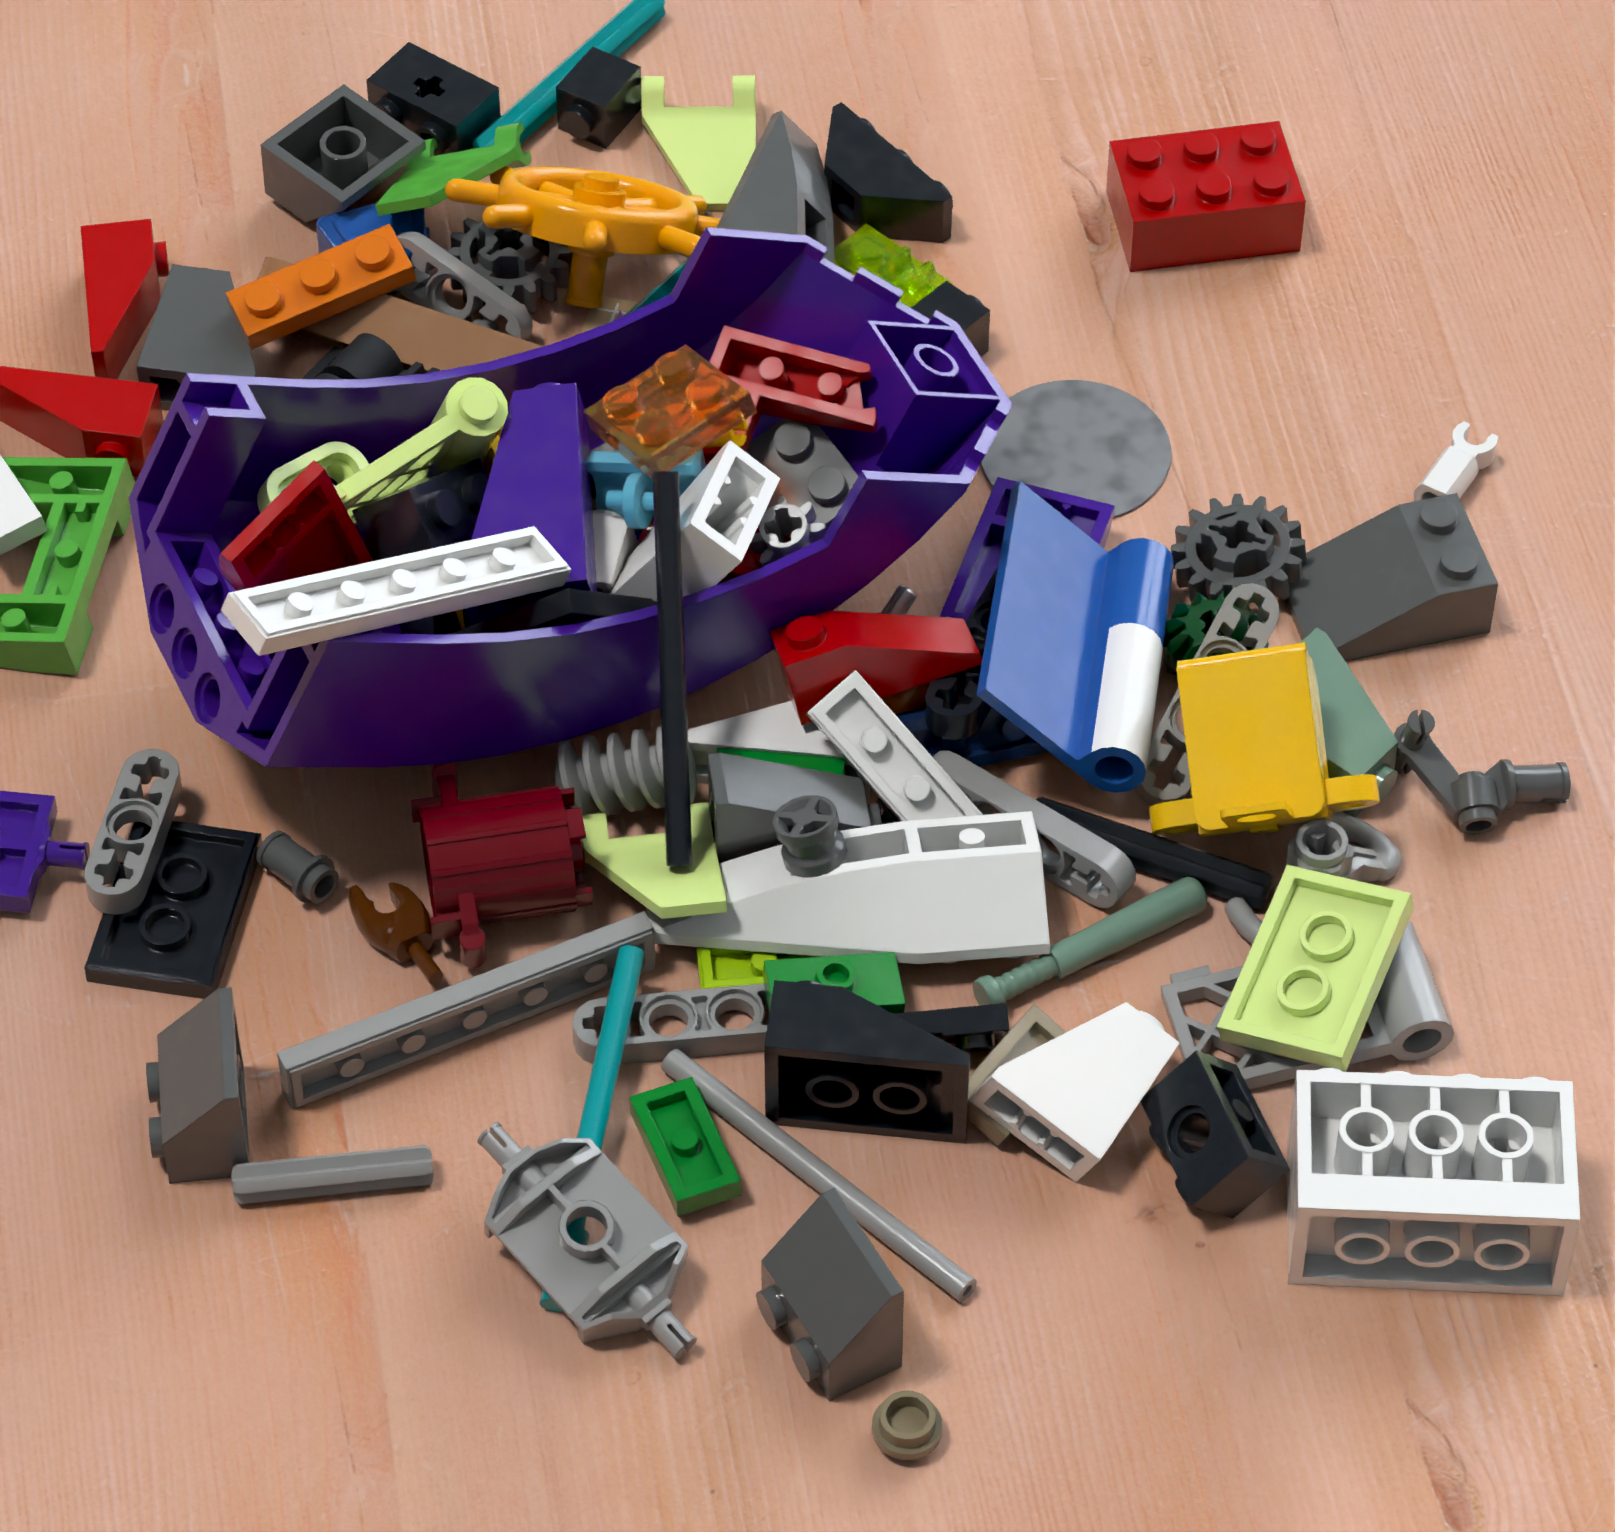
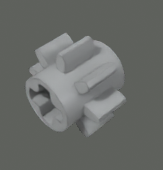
[749,496,827,567]

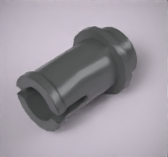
[256,831,339,904]

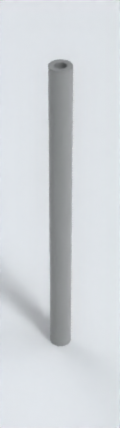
[661,1049,977,1302]

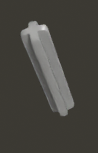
[231,1145,434,1204]

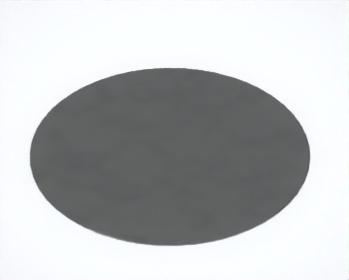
[981,380,1171,517]

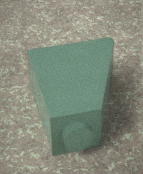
[1300,627,1398,817]

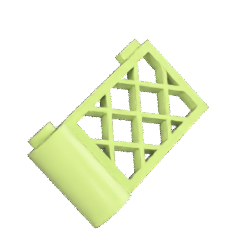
[335,377,508,526]

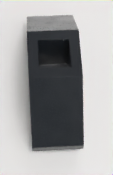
[824,102,953,243]

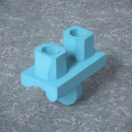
[586,442,706,529]

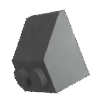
[260,84,426,222]
[146,987,250,1184]
[756,1188,904,1402]

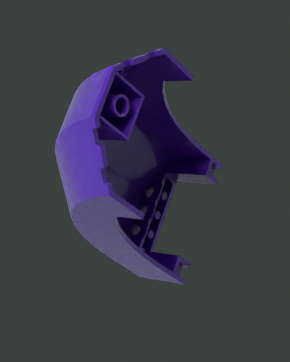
[129,227,1013,767]

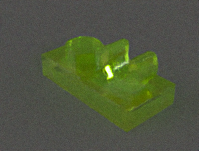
[834,224,952,308]

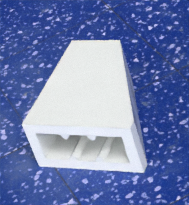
[610,441,780,601]
[969,1002,1180,1182]

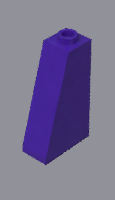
[464,382,597,626]

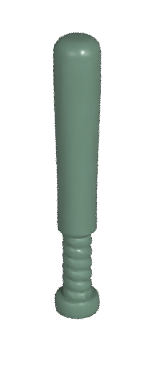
[973,877,1207,1005]

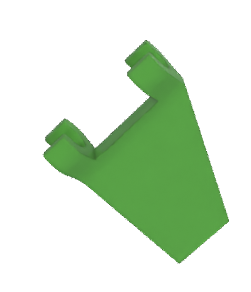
[375,122,532,216]

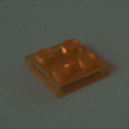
[583,344,757,480]

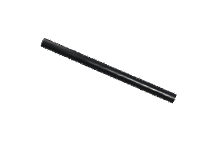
[652,471,693,866]

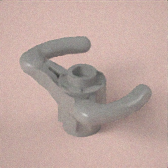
[1225,812,1402,944]

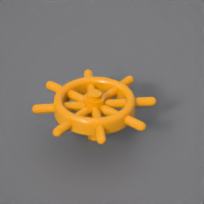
[445,166,720,308]

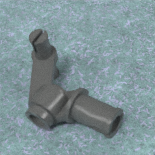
[1394,710,1571,835]

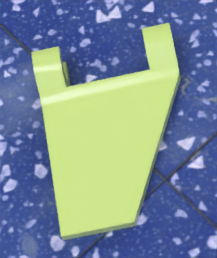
[641,75,756,211]
[582,802,727,919]

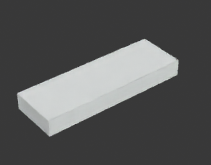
[806,670,983,821]

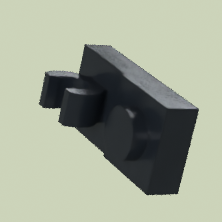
[894,1003,1010,1053]

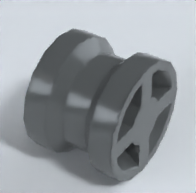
[772,795,848,878]

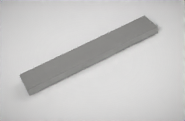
[277,911,656,1109]

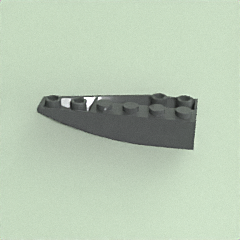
[716,110,835,263]

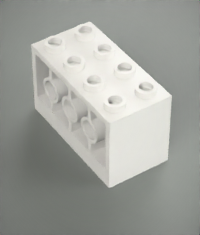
[1286,1068,1580,1296]

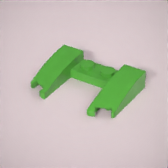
[0,457,136,675]

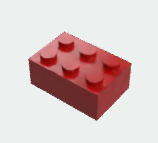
[1106,121,1306,272]

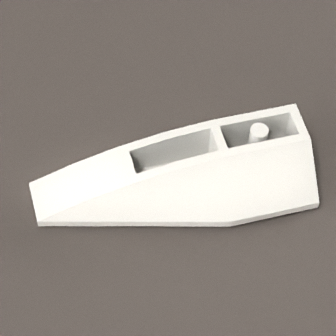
[646,811,1050,964]

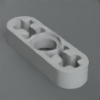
[396,232,533,341]
[84,749,182,915]

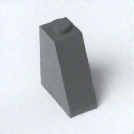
[136,264,257,411]
[708,753,882,863]

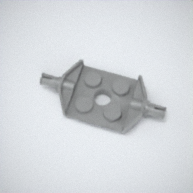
[477,1122,697,1359]

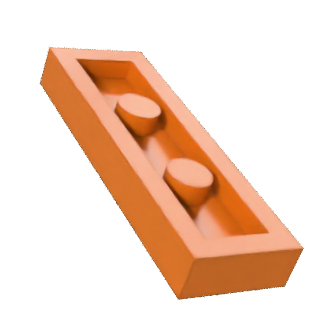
[226,224,416,350]

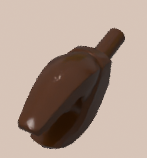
[348,882,443,984]

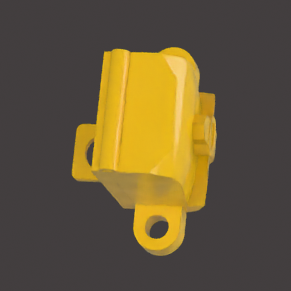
[1149,642,1380,837]

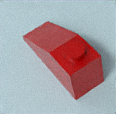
[80,219,170,379]
[0,366,164,477]
[769,610,982,725]

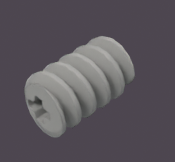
[555,727,697,815]

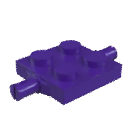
[0,791,90,913]

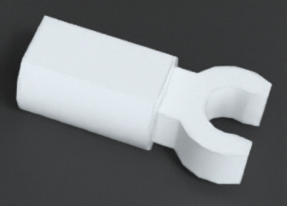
[1414,421,1498,501]

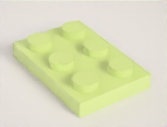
[1217,865,1414,1072]

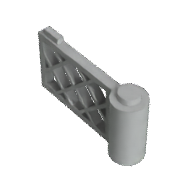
[1161,920,1454,1090]

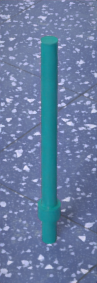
[539,945,645,1312]

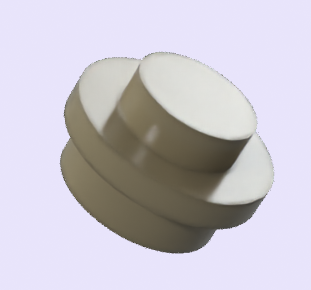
[872,1391,943,1460]

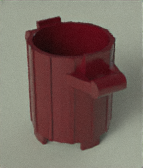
[411,762,593,968]

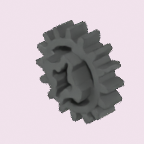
[446,218,573,312]
[1171,494,1306,608]

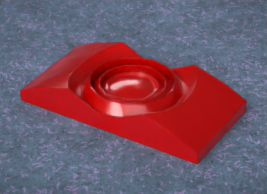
[218,460,373,654]

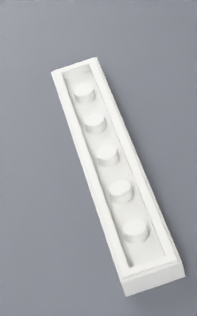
[221,526,571,656]

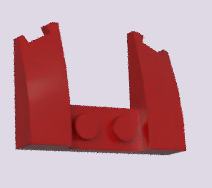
[636,325,879,583]

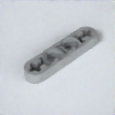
[1135,583,1280,805]
[932,751,1136,908]
[572,984,769,1064]

